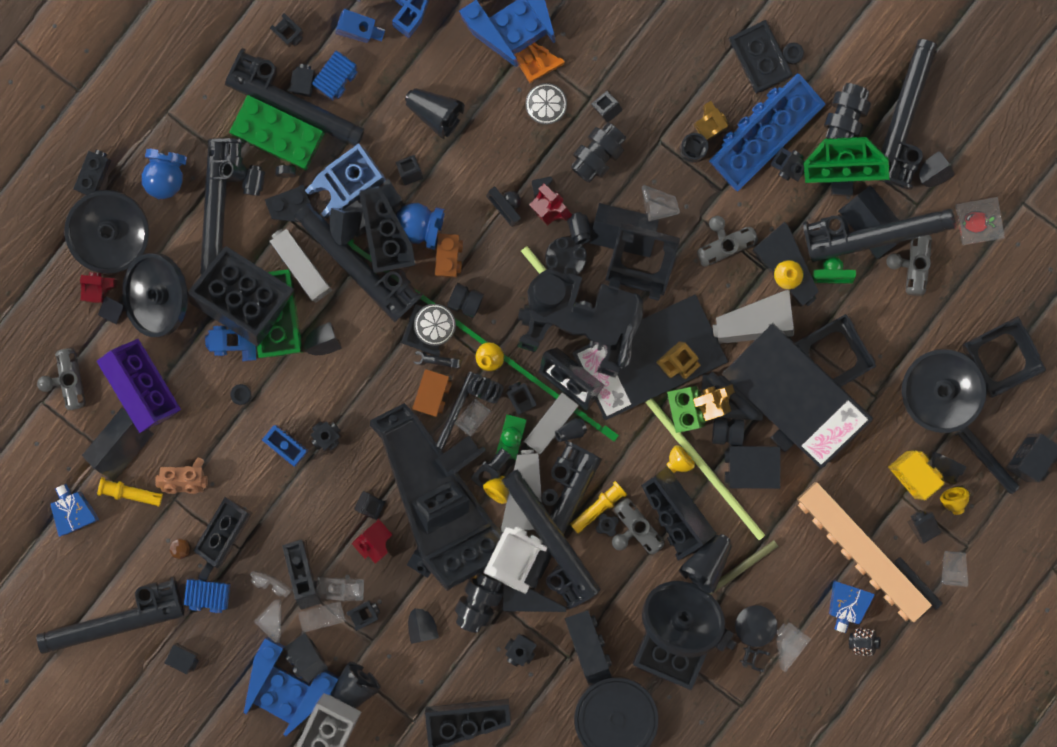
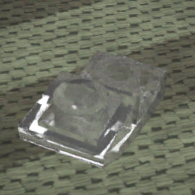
[250,571,293,598]
[298,601,345,633]

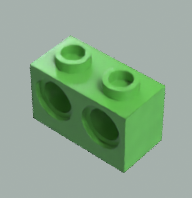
[667,386,706,433]

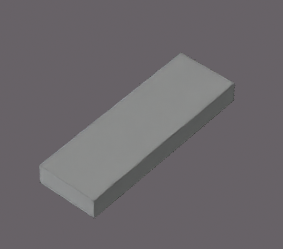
[524,392,578,454]

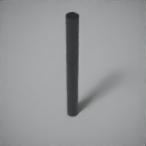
[435,371,475,450]

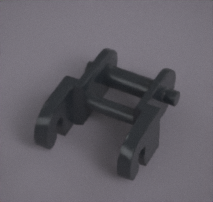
[739,646,770,673]

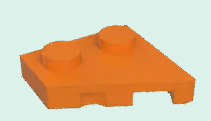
[514,42,564,83]

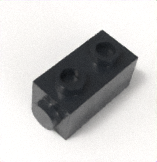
[73,149,111,195]

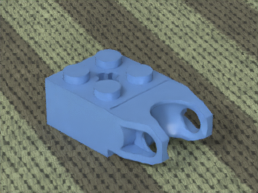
[305,143,386,218]

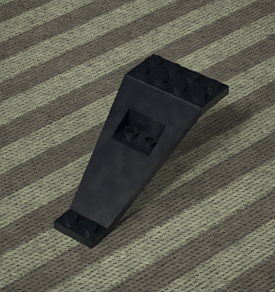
[370,403,503,591]

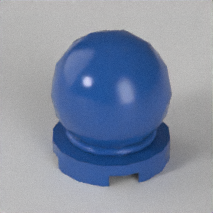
[142,149,187,199]
[396,203,445,250]

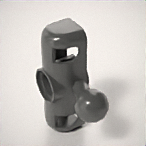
[697,215,758,267]
[886,235,932,296]
[37,348,86,410]
[612,498,664,554]

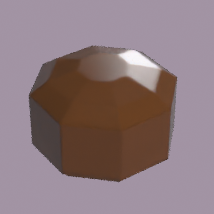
[169,538,191,559]

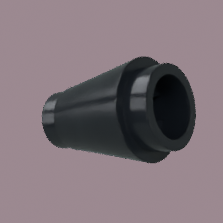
[555,418,587,442]

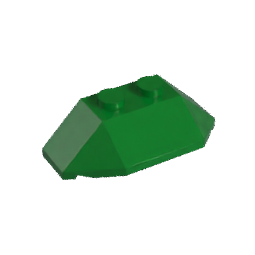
[804,137,890,183]

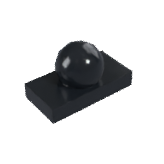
[486,186,521,227]

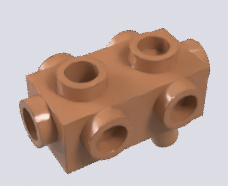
[156,458,208,494]

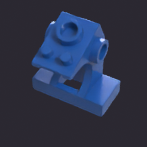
[205,326,256,362]

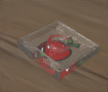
[956,197,1005,245]

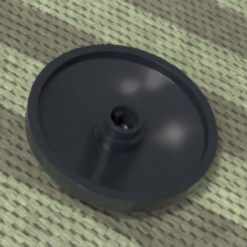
[64,190,149,274]
[123,253,188,337]
[902,349,987,433]
[642,581,725,657]

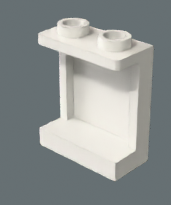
[484,527,547,594]

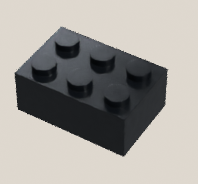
[1006,433,1057,483]
[632,632,707,690]

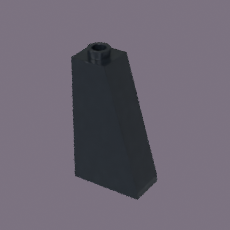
[752,222,819,307]

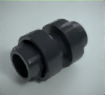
[824,83,871,139]
[570,122,626,183]
[455,571,504,633]

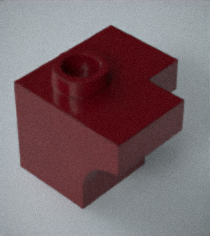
[529,183,572,226]
[80,272,117,303]
[351,519,392,564]

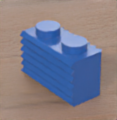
[312,50,358,100]
[262,425,308,467]
[184,579,231,613]

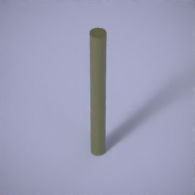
[709,540,778,594]

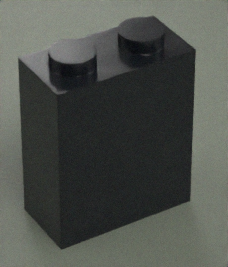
[724,446,780,489]

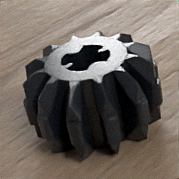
[467,374,504,404]

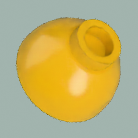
[774,260,803,289]
[475,343,504,371]
[667,445,695,473]
[483,476,509,504]
[940,487,969,515]

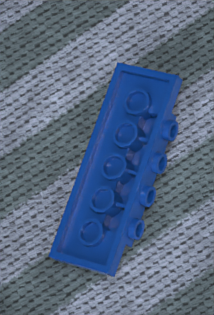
[709,74,826,192]

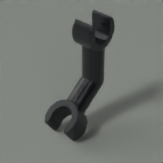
[414,351,462,368]

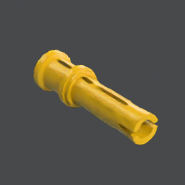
[97,477,163,507]
[570,481,627,534]

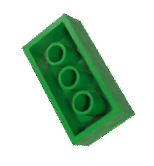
[229,95,325,171]
[257,269,303,359]

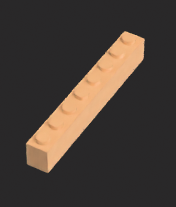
[797,482,932,622]

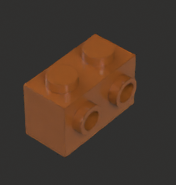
[435,233,463,278]
[412,369,452,417]

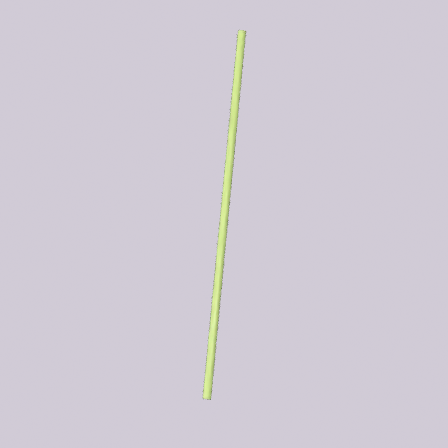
[521,246,765,540]

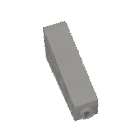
[270,229,333,303]
[713,290,794,344]
[501,450,542,532]

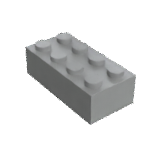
[297,693,361,747]

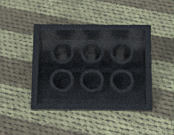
[188,246,294,347]

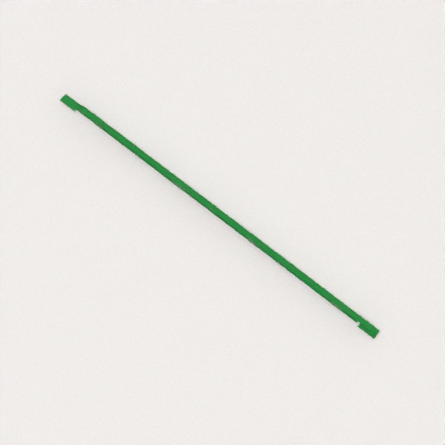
[348,239,619,441]

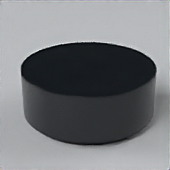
[783,42,804,64]
[275,165,296,178]
[230,384,252,405]
[198,562,214,582]

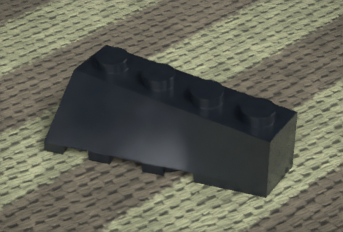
[641,466,717,561]

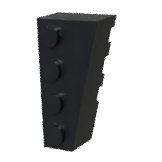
[425,699,511,747]

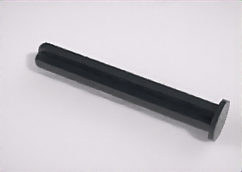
[955,425,1019,494]

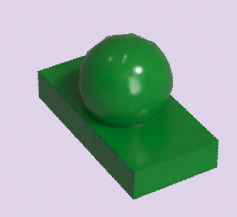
[812,257,856,284]
[496,415,527,460]

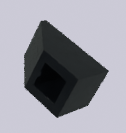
[908,510,941,544]

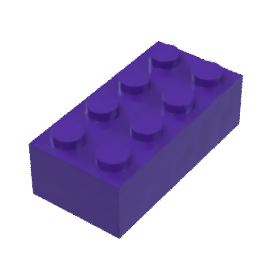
[96,339,181,433]

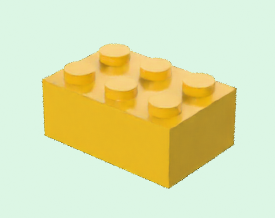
[888,451,944,500]

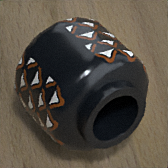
[849,628,881,656]

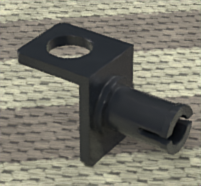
[471,448,511,490]

